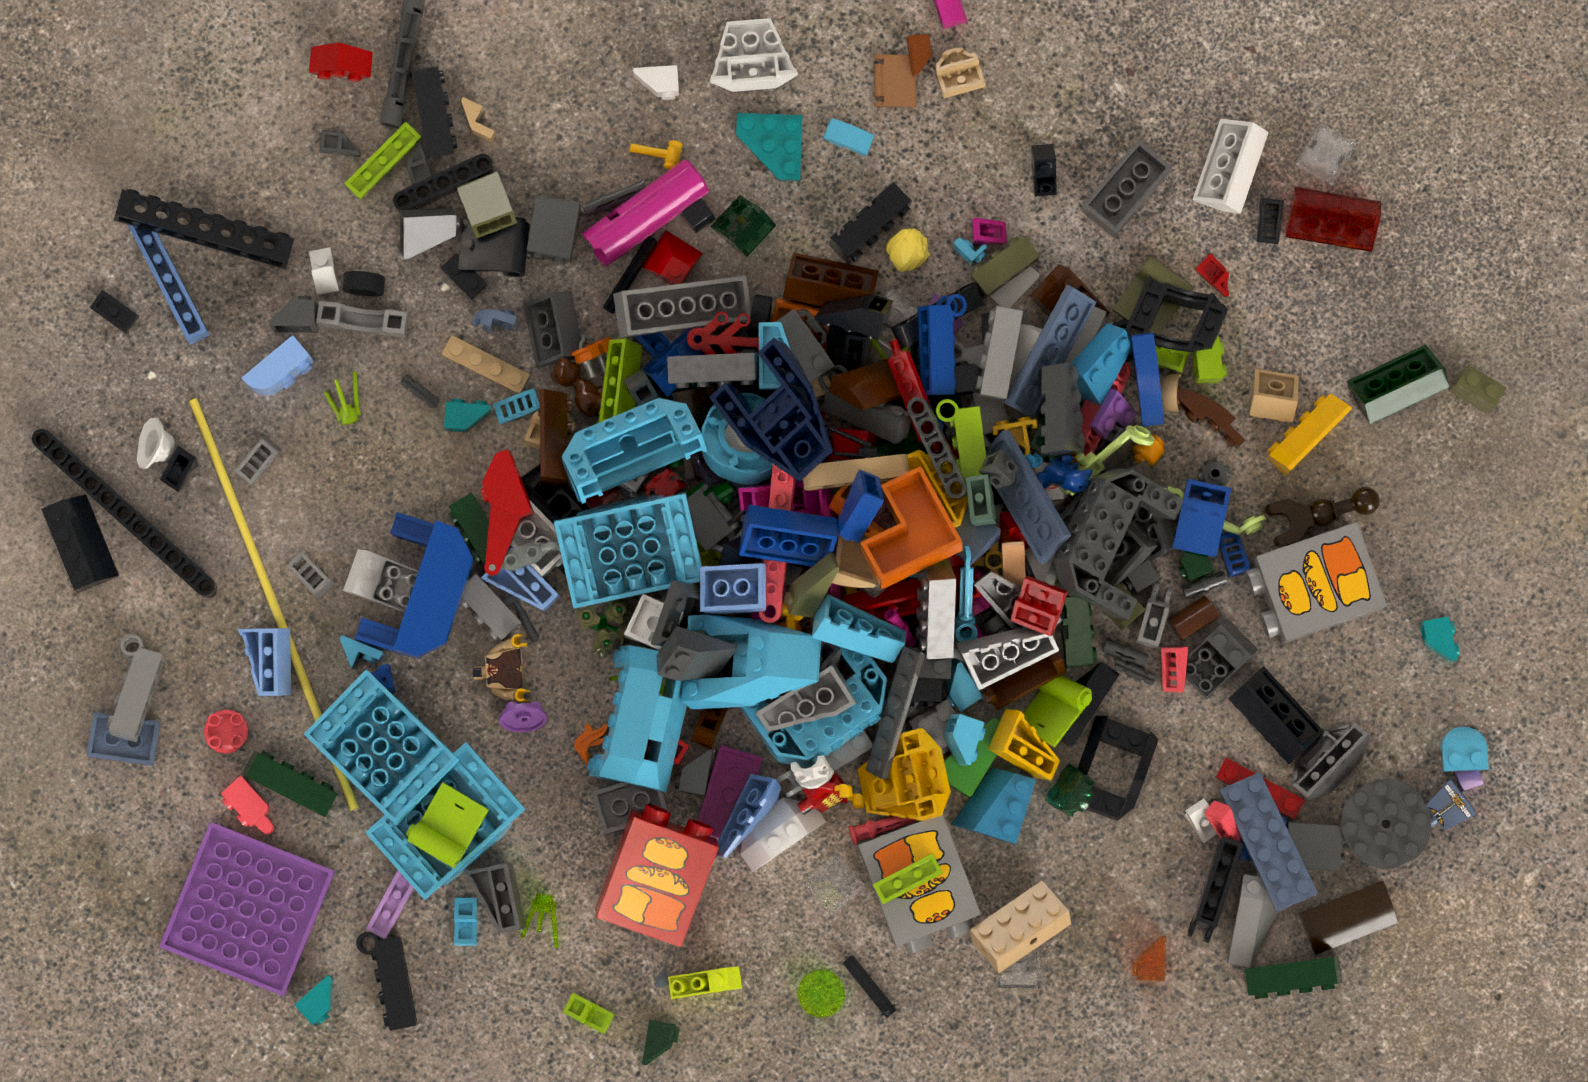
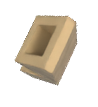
[461,97,496,143]

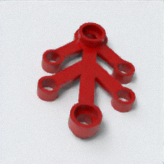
[687,311,759,355]

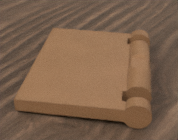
[874,54,916,107]

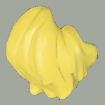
[886,228,930,272]

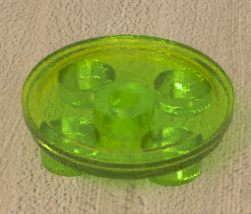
[797,970,845,1018]

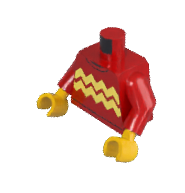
[797,772,865,815]

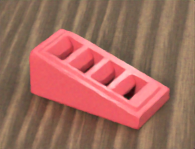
[1161,645,1188,692]
[1205,801,1240,842]

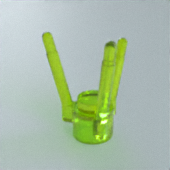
[521,893,559,948]

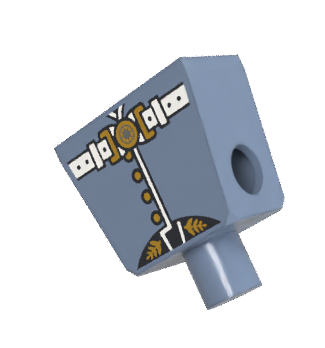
[1426,779,1477,831]

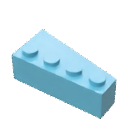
[812,594,906,663]

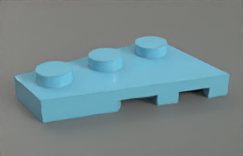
[759,322,791,390]

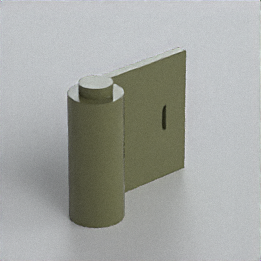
[1112,256,1194,334]

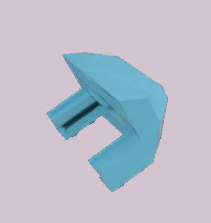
[562,398,707,504]
[587,645,687,793]

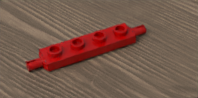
[887,339,941,453]

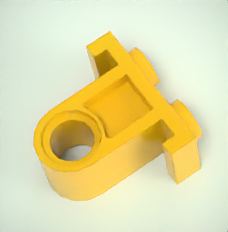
[992,417,1038,456]

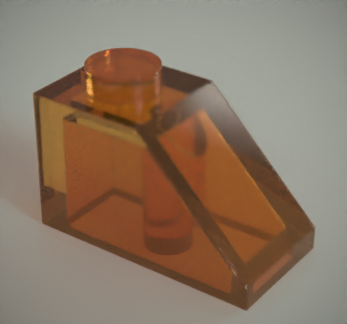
[1132,936,1166,982]

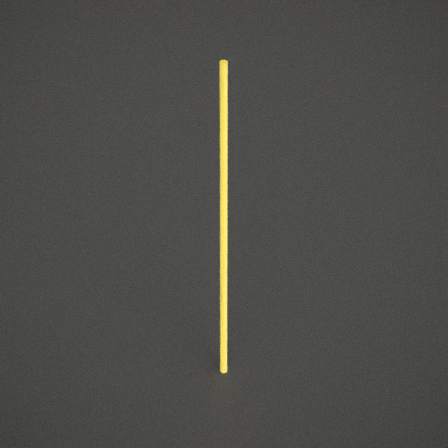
[189,398,359,811]

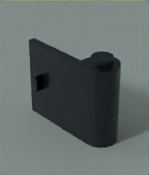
[458,217,530,277]

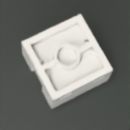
[624,594,684,651]

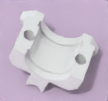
[791,755,834,789]

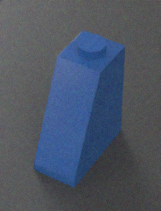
[837,469,884,543]

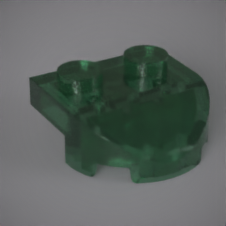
[1045,763,1095,817]

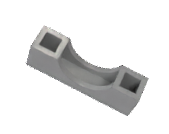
[316,301,409,338]

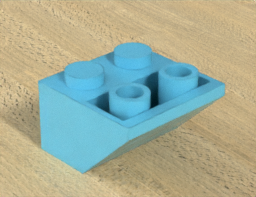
[943,714,986,766]

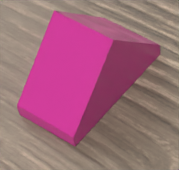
[972,218,1007,246]

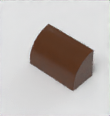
[1167,596,1220,641]

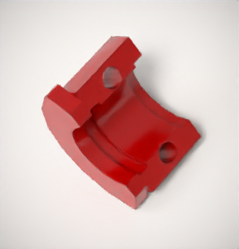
[643,468,687,497]

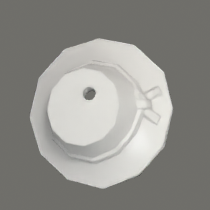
[137,418,175,469]

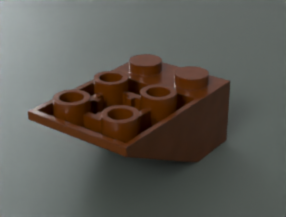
[1029,264,1110,317]

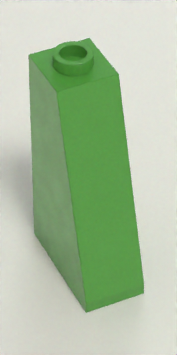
[944,716,1002,798]

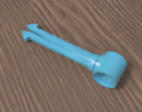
[954,546,978,642]

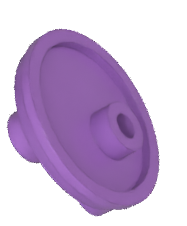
[500,702,547,732]

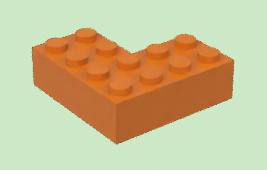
[860,466,962,590]

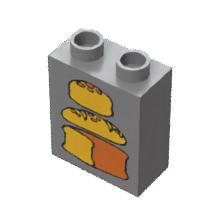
[1245,522,1387,644]
[858,814,981,955]

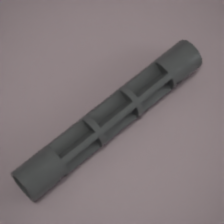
[380,0,425,128]

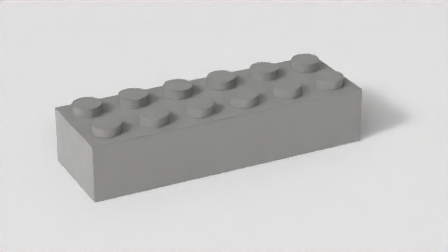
[613,276,751,338]

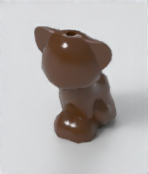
[550,357,603,417]

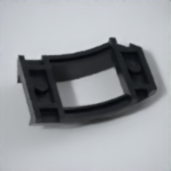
[1125,277,1228,352]
[1071,716,1159,821]

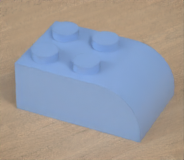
[242,335,314,396]
[700,563,766,614]

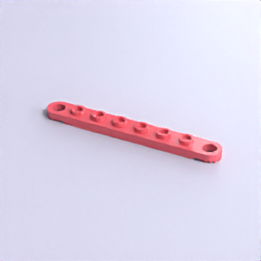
[759,464,795,623]

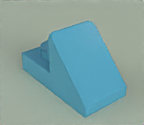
[340,635,384,670]

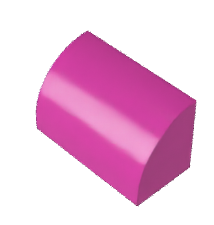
[934,0,968,29]

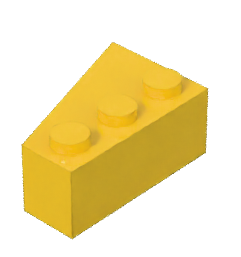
[988,709,1060,781]

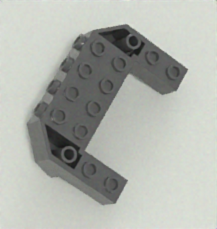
[1053,468,1184,620]

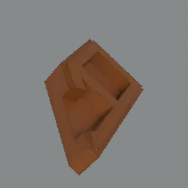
[906,34,932,77]

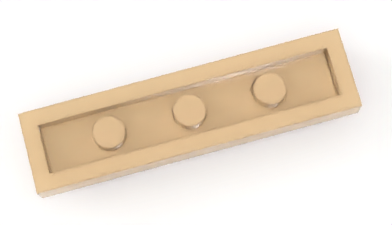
[441,335,530,394]

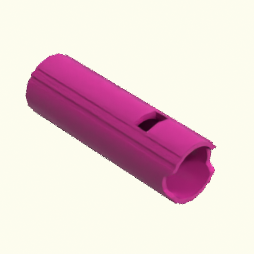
[581,159,709,267]

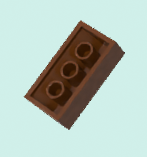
[783,253,879,306]
[539,389,572,485]

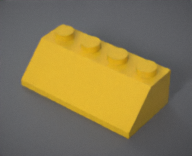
[1267,393,1352,476]

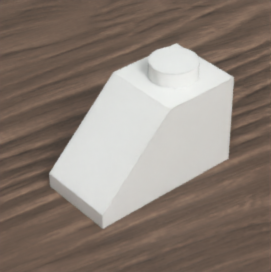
[633,65,679,100]

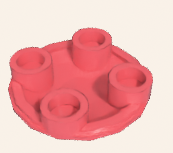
[204,709,249,754]

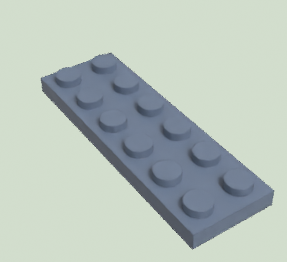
[1004,285,1097,419]
[985,430,1071,563]
[1219,772,1318,913]

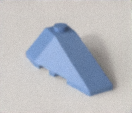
[716,774,782,858]

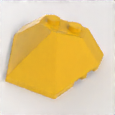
[857,728,951,821]

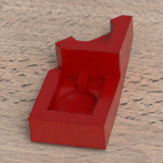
[1194,253,1229,298]

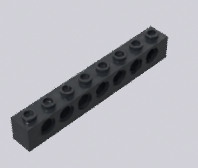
[113,189,294,269]

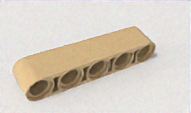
[803,454,910,491]

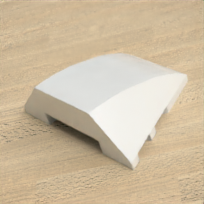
[710,18,798,92]

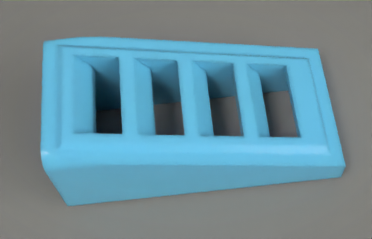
[493,388,540,425]

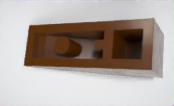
[691,708,728,749]

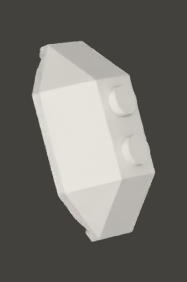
[740,797,826,872]

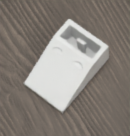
[343,549,418,613]

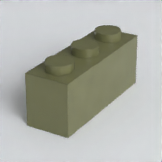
[970,236,1040,298]

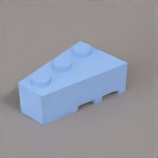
[481,547,561,612]
[238,628,291,696]

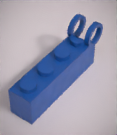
[918,294,967,396]

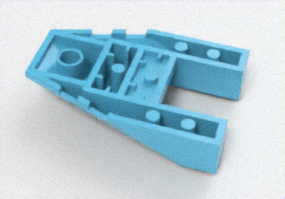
[681,615,821,709]

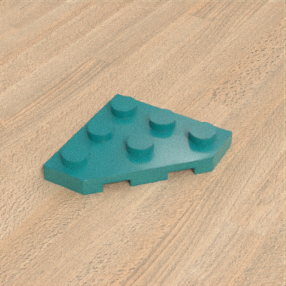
[736,113,803,181]

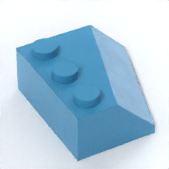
[951,768,1036,845]

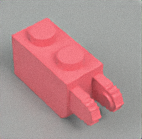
[221,775,275,835]

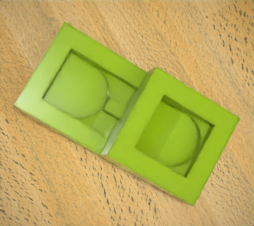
[563,993,615,1034]

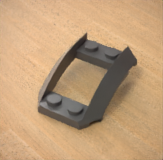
[651,580,704,647]

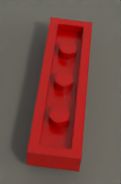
[1215,758,1305,820]

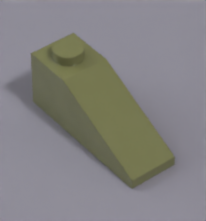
[784,553,840,618]

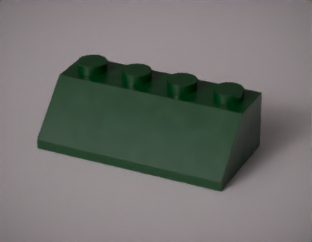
[1347,345,1449,424]

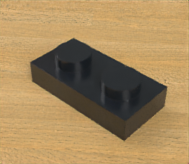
[441,253,487,300]
[90,290,139,334]

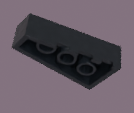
[411,66,458,158]
[829,182,912,264]

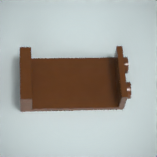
[979,652,1067,710]

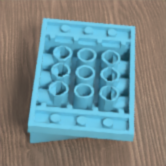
[554,492,702,609]
[304,669,459,826]
[365,742,526,900]

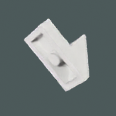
[309,247,339,295]
[1185,798,1217,843]

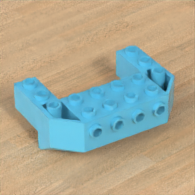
[740,646,888,767]

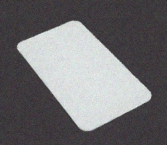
[990,266,1039,308]

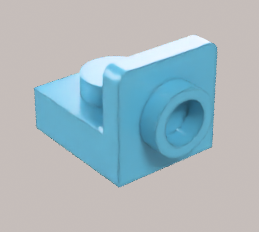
[952,237,988,265]

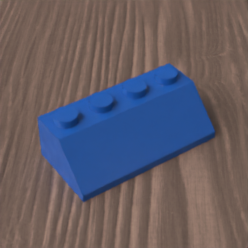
[739,505,838,566]

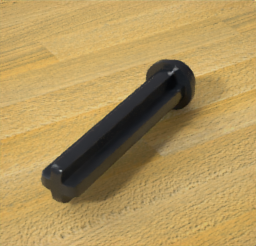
[843,956,897,1019]

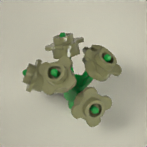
[575,598,630,658]

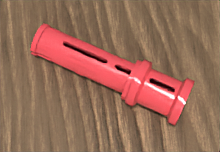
[848,816,917,845]

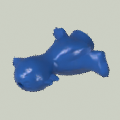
[1036,454,1093,493]

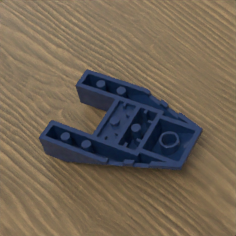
[709,338,833,481]

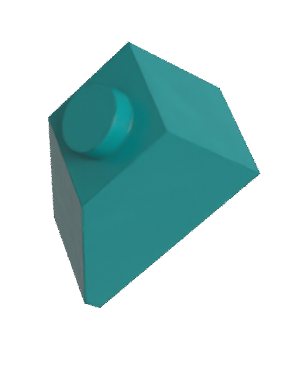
[295,975,333,1026]

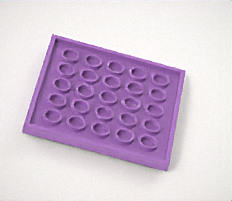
[159,822,335,997]

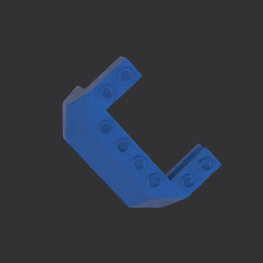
[354,512,474,659]

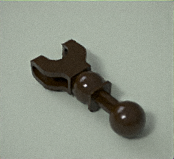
[1264,487,1380,547]

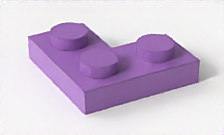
[1090,389,1137,438]

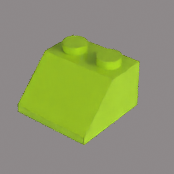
[1192,336,1227,385]

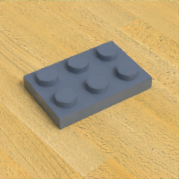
[87,712,161,766]

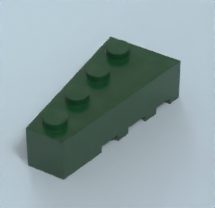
[241,750,338,817]
[1245,956,1343,999]

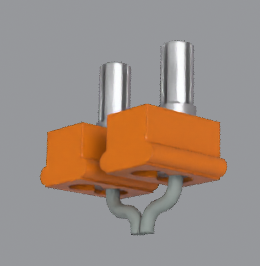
[572,334,612,379]

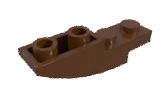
[1177,388,1245,449]

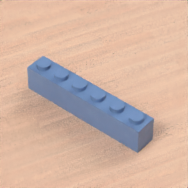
[128,225,210,345]

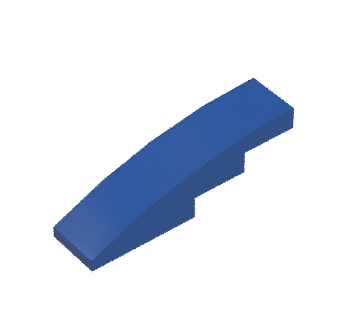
[1131,332,1164,427]

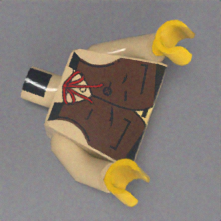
[473,634,530,703]

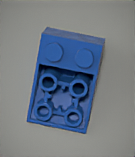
[1173,479,1231,557]

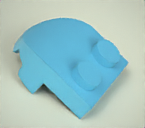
[1440,727,1489,772]

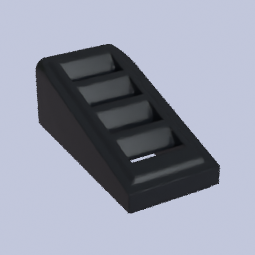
[1256,197,1284,244]

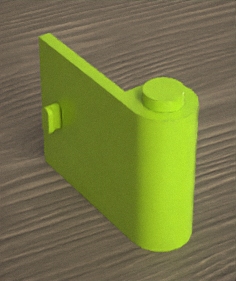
[1023,675,1092,747]
[406,782,489,869]

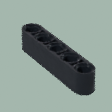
[393,153,494,213]
[891,282,985,349]

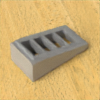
[235,436,282,485]
[286,551,334,599]

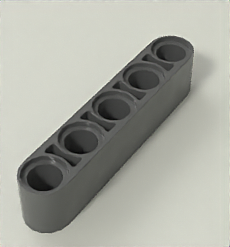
[907,397,967,499]

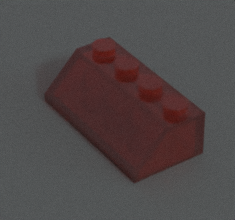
[1285,187,1381,252]

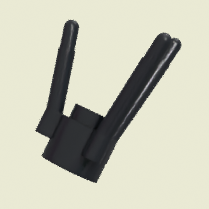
[828,426,877,462]

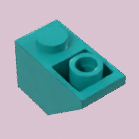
[444,399,492,433]
[1419,616,1460,663]

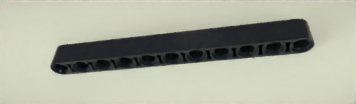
[32,429,217,598]

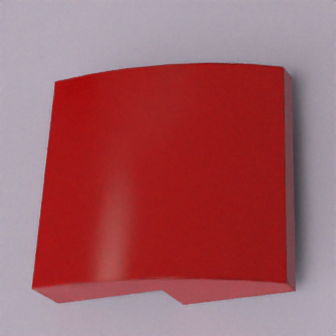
[1010,576,1068,637]

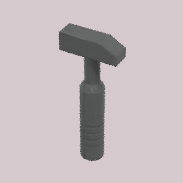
[503,595,540,642]

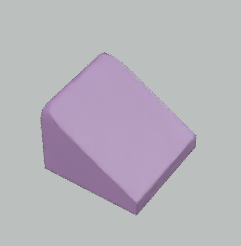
[1454,770,1484,792]

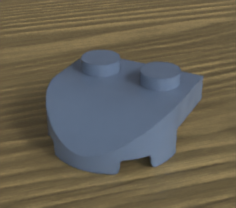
[471,308,519,334]

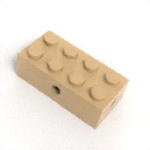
[970,881,1071,973]

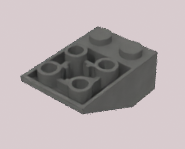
[1185,618,1258,699]

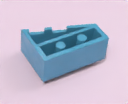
[1071,323,1132,406]

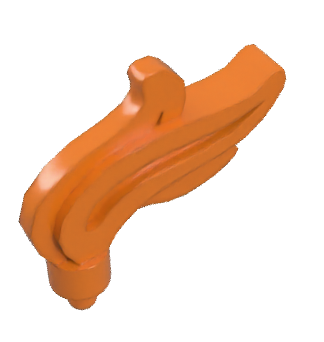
[574,724,608,765]

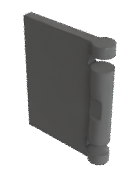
[687,483,740,551]

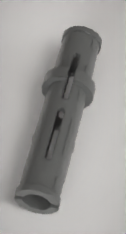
[582,180,646,217]

